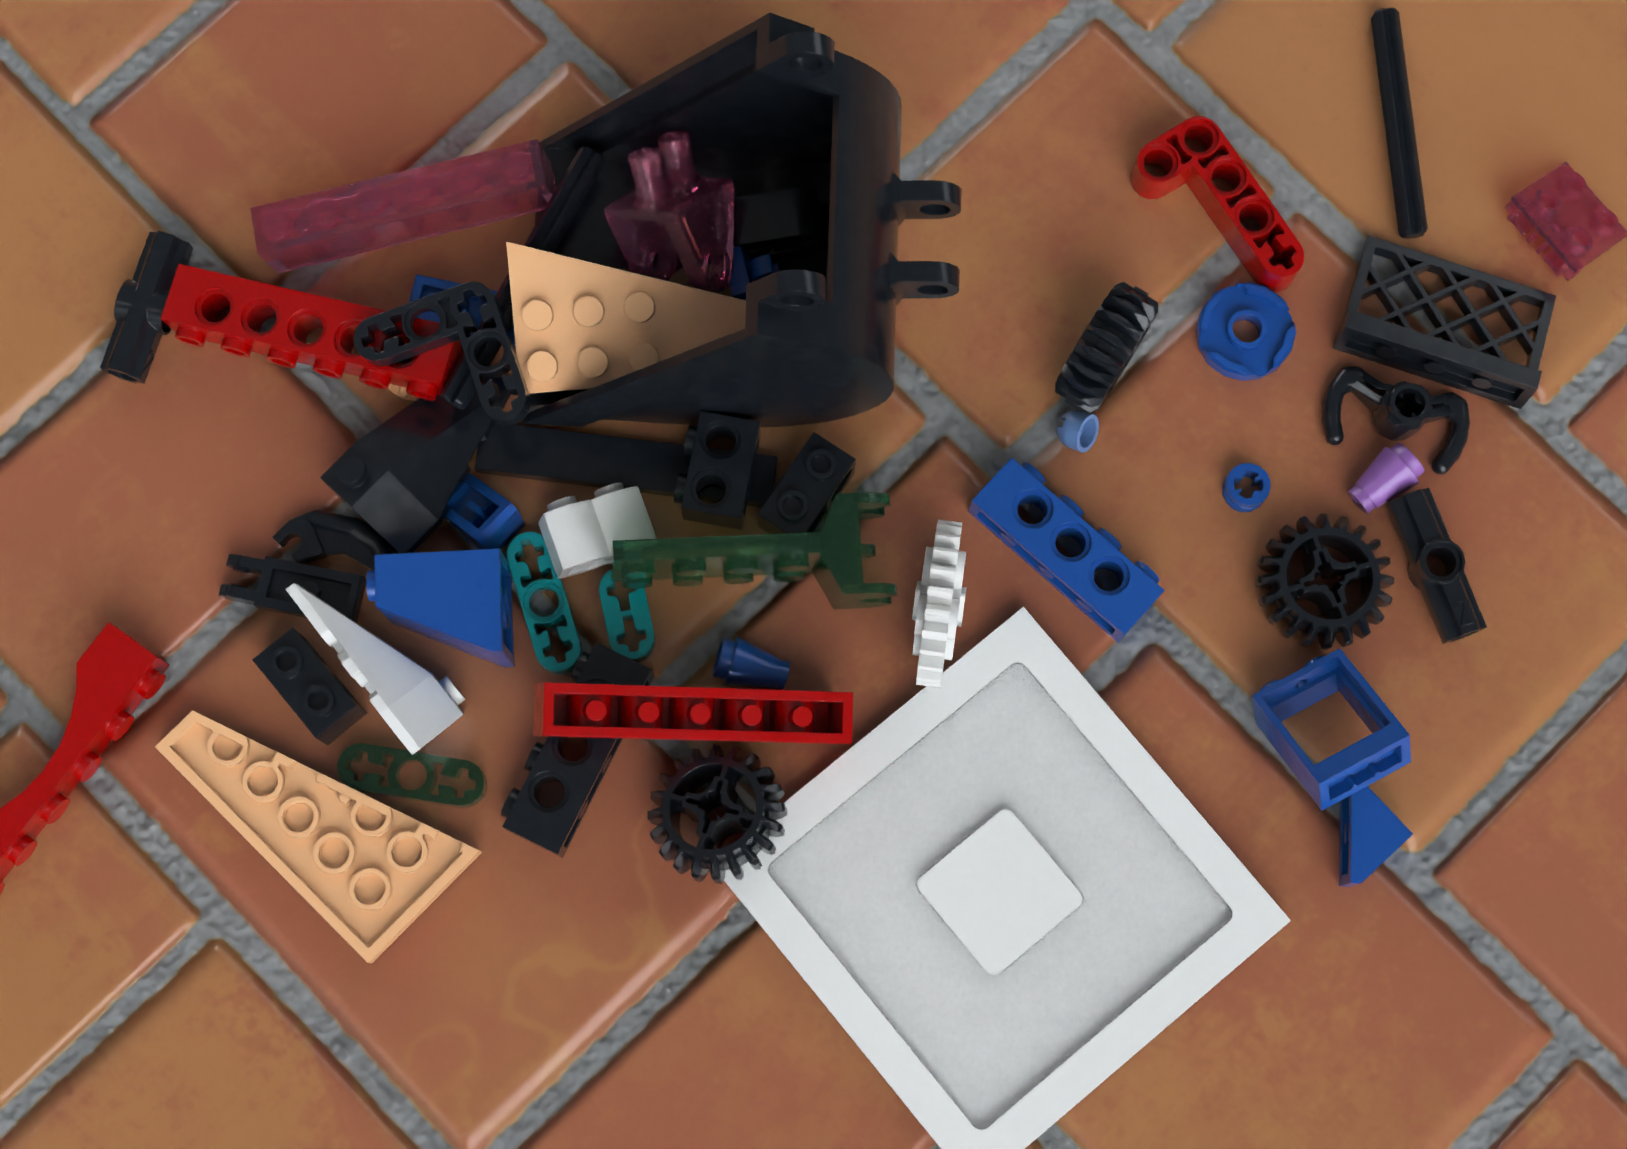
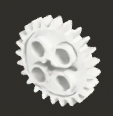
[912,519,967,688]

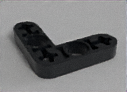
[354,281,531,426]

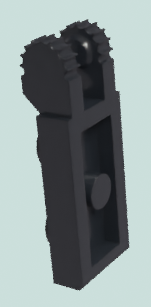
[219,554,366,623]

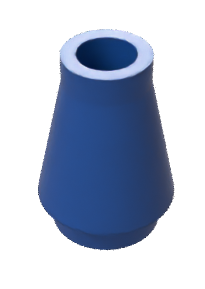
[712,636,790,690]

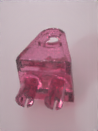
[604,131,734,293]

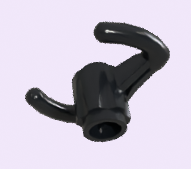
[1322,366,1470,475]

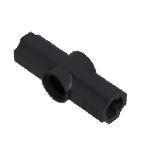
[100,231,193,384]
[1386,488,1487,644]

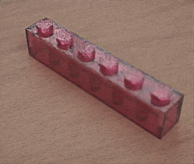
[250,139,556,273]

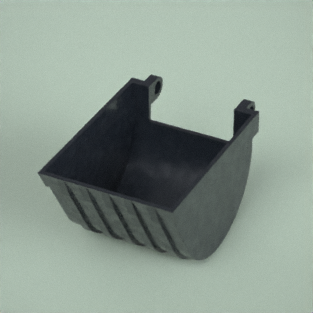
[523,13,962,427]

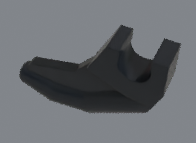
[273,510,393,570]

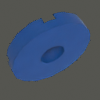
[1195,282,1296,381]

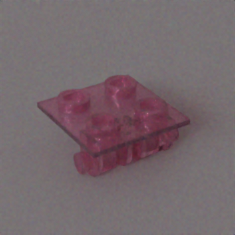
[1504,162,1627,281]

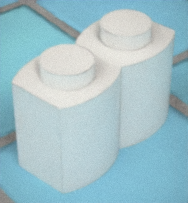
[538,483,658,579]

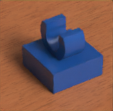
[722,246,780,300]

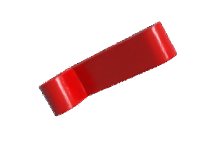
[1131,116,1304,292]

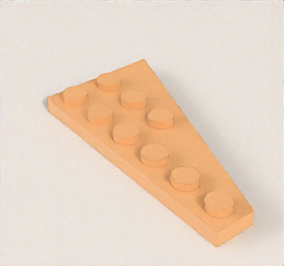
[506,242,746,394]
[155,710,482,964]

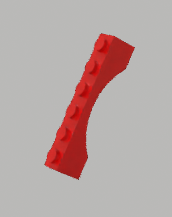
[0,622,170,894]

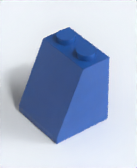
[366,548,515,668]

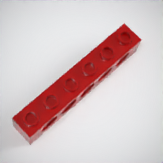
[160,264,463,401]
[533,682,853,744]

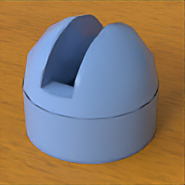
[1056,410,1099,453]

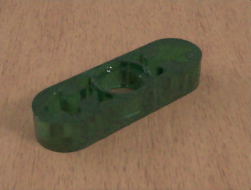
[337,743,487,808]

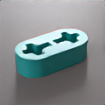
[599,567,655,663]

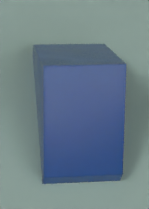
[445,473,525,550]
[1339,786,1413,887]

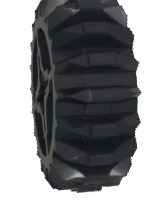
[1055,282,1158,413]
[1255,514,1394,650]
[647,743,787,884]

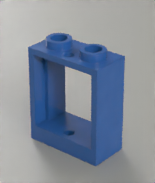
[1252,648,1411,811]

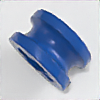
[1222,463,1271,512]

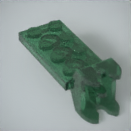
[610,492,897,610]

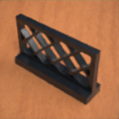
[1332,236,1556,409]

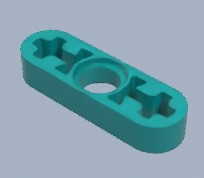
[507,532,583,675]

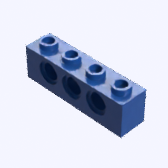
[968,457,1164,643]

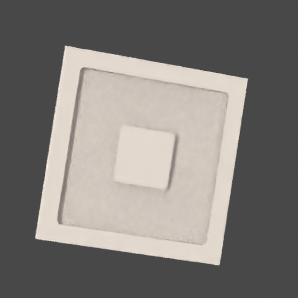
[724,606,1291,1149]

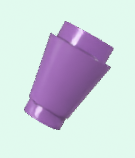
[1347,442,1425,514]

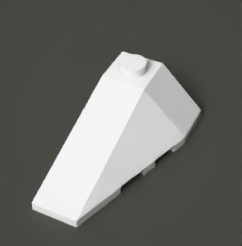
[286,583,466,755]

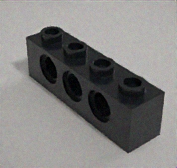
[501,642,654,858]

